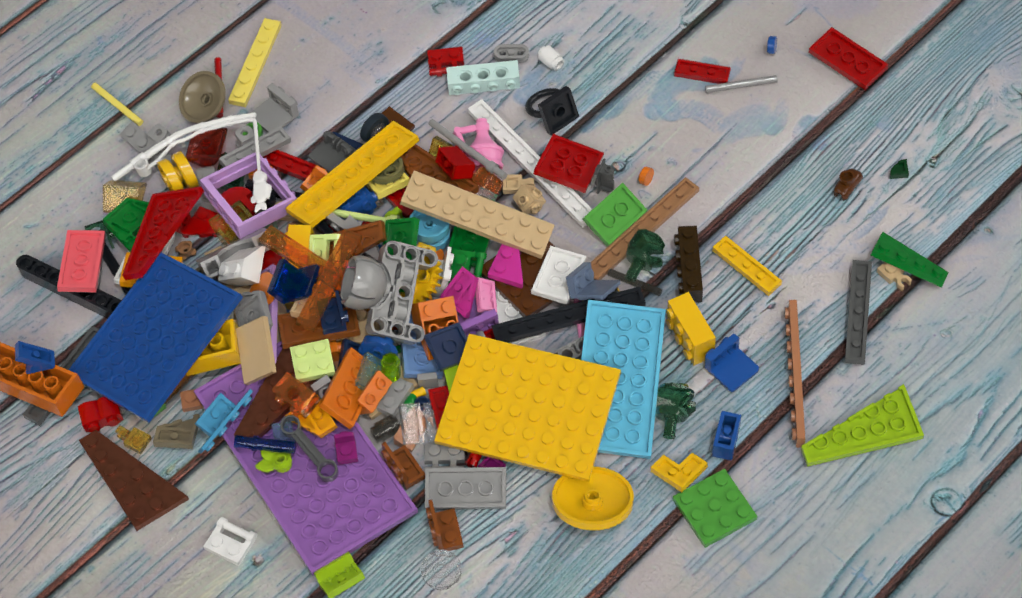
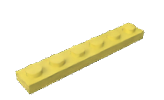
[228,18,282,107]

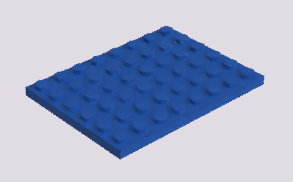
[69,252,243,423]

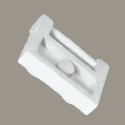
[203,517,257,566]

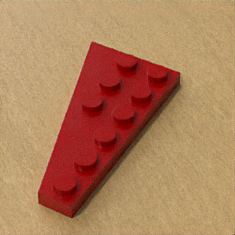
[122,186,204,280]

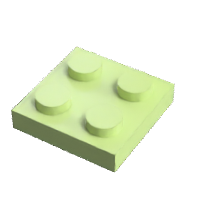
[290,339,335,384]

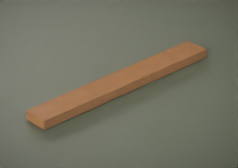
[590,177,699,280]

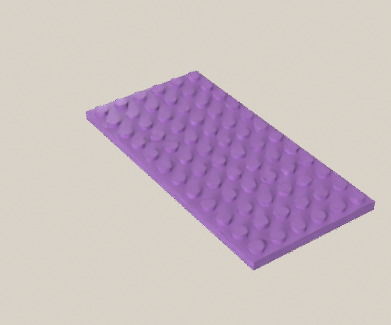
[194,341,418,576]

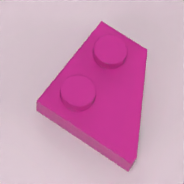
[488,244,523,289]

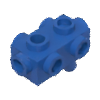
[337,187,378,221]

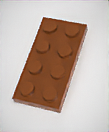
[277,307,360,349]

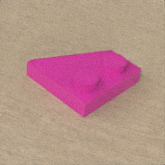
[440,266,478,319]

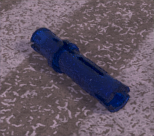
[234,435,296,454]

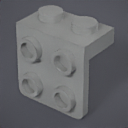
[252,83,299,133]

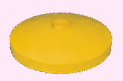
[552,466,634,530]

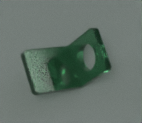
[84,220,115,249]

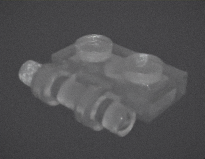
[398,402,437,445]

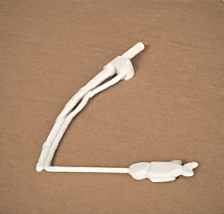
[111,112,272,213]

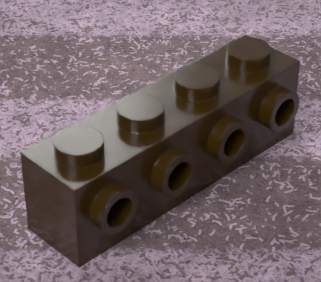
[674,226,703,303]

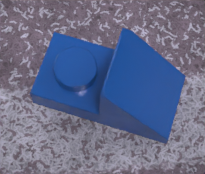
[15,341,55,374]

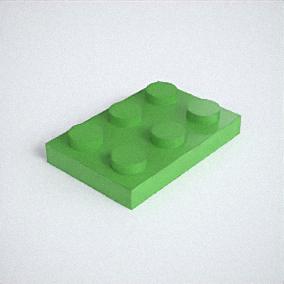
[582,183,648,247]

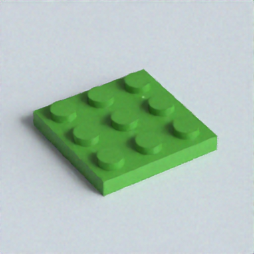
[673,469,758,548]

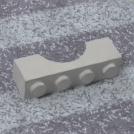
[196,227,276,278]

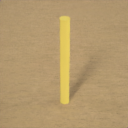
[91,82,143,126]

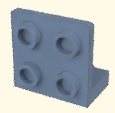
[566,262,621,301]

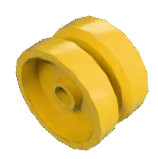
[157,151,199,191]

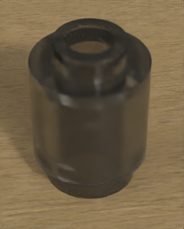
[370,415,401,442]

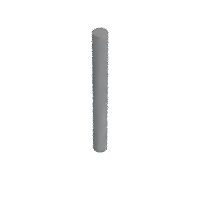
[705,75,777,93]

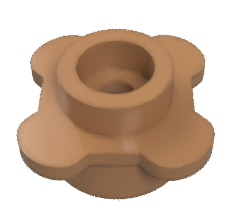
[175,241,197,260]

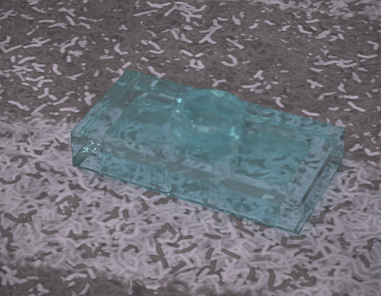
[355,352,383,390]

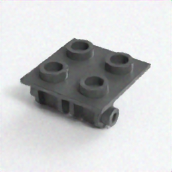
[307,131,356,172]

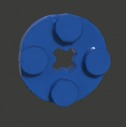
[358,335,398,369]

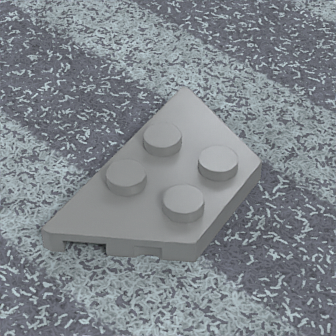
[234,290,273,330]

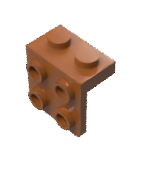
[381,442,425,490]

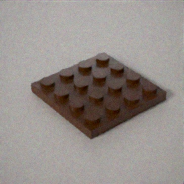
[481,241,555,317]

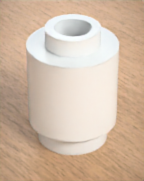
[538,45,565,71]

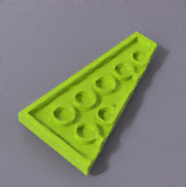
[801,384,924,467]

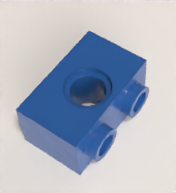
[712,411,741,461]

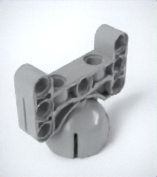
[340,241,438,345]

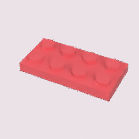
[57,230,106,293]

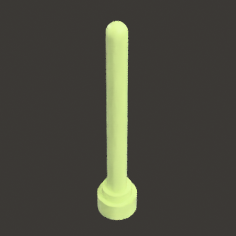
[332,209,400,224]

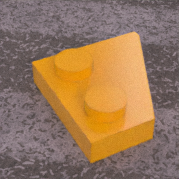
[285,395,338,438]

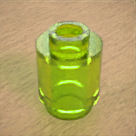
[381,353,401,382]

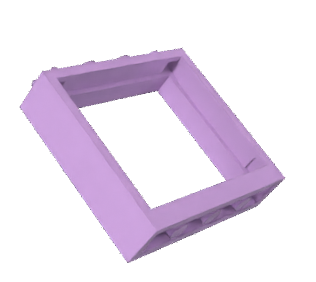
[200,152,297,239]

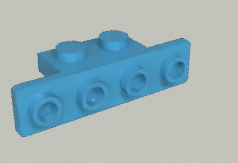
[195,389,253,454]

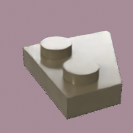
[153,414,200,449]

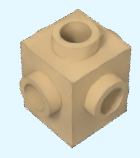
[512,184,546,215]

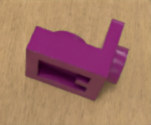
[334,431,358,465]

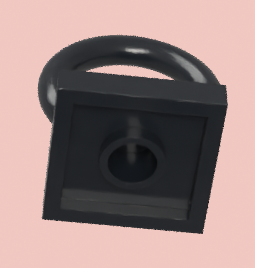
[525,86,579,136]

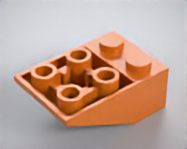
[411,296,459,360]

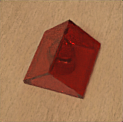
[185,128,228,167]

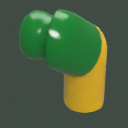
[403,386,427,412]

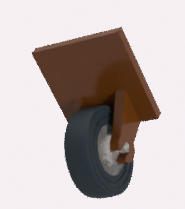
[360,106,415,142]

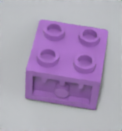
[457,298,499,336]

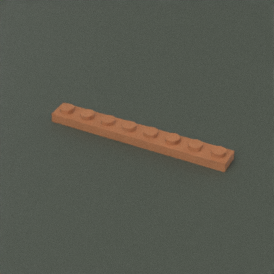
[784,300,805,448]

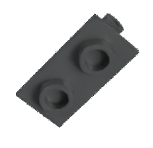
[594,158,615,194]

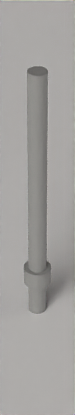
[428,119,507,180]

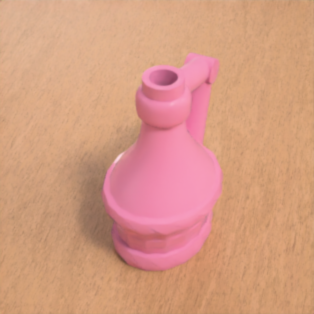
[453,118,504,175]

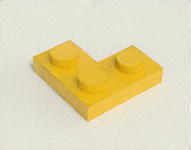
[650,453,708,492]

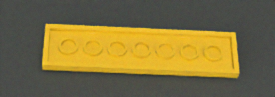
[285,121,419,228]

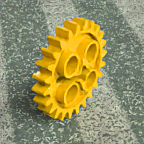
[400,246,443,304]

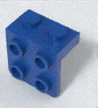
[705,334,759,392]

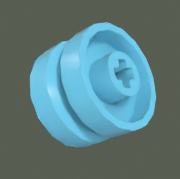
[409,210,450,251]

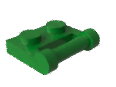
[448,249,487,285]

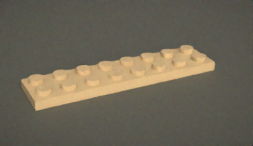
[400,171,555,259]

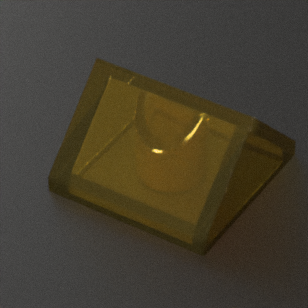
[103,180,147,213]
[208,201,253,245]

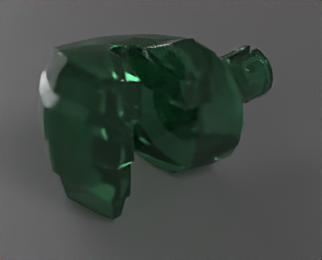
[624,229,665,282]
[656,382,696,439]

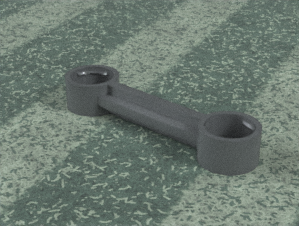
[280,415,339,482]

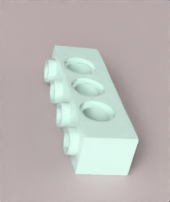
[446,60,520,95]

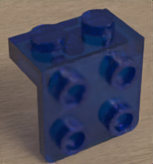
[267,259,320,304]

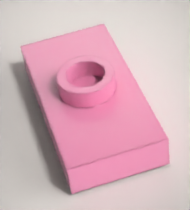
[476,277,497,313]

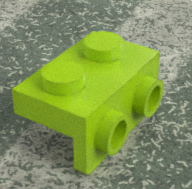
[314,552,365,598]

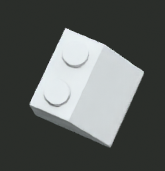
[218,246,265,287]

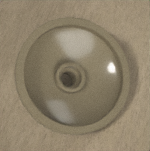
[179,71,226,124]

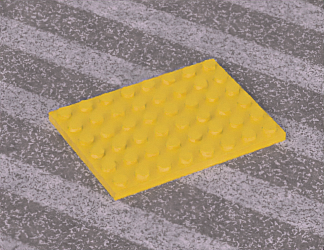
[434,334,621,482]

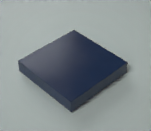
[424,322,467,372]

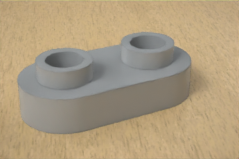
[493,44,529,63]

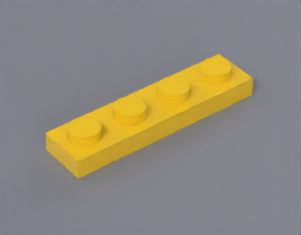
[712,236,782,296]

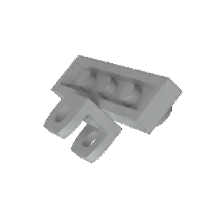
[120,121,174,168]
[219,125,291,168]

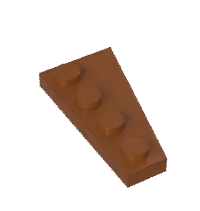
[317,220,387,276]

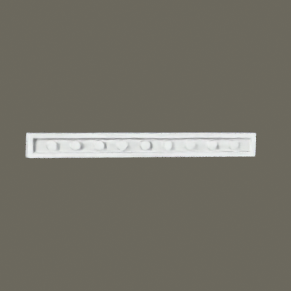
[468,99,592,228]

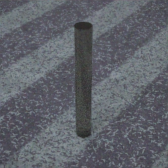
[608,268,663,296]

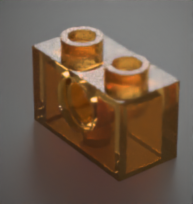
[272,372,321,419]

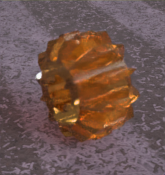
[471,167,503,196]

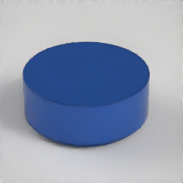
[767,36,777,54]

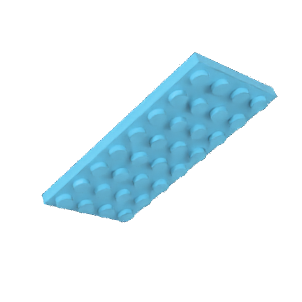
[581,300,666,459]

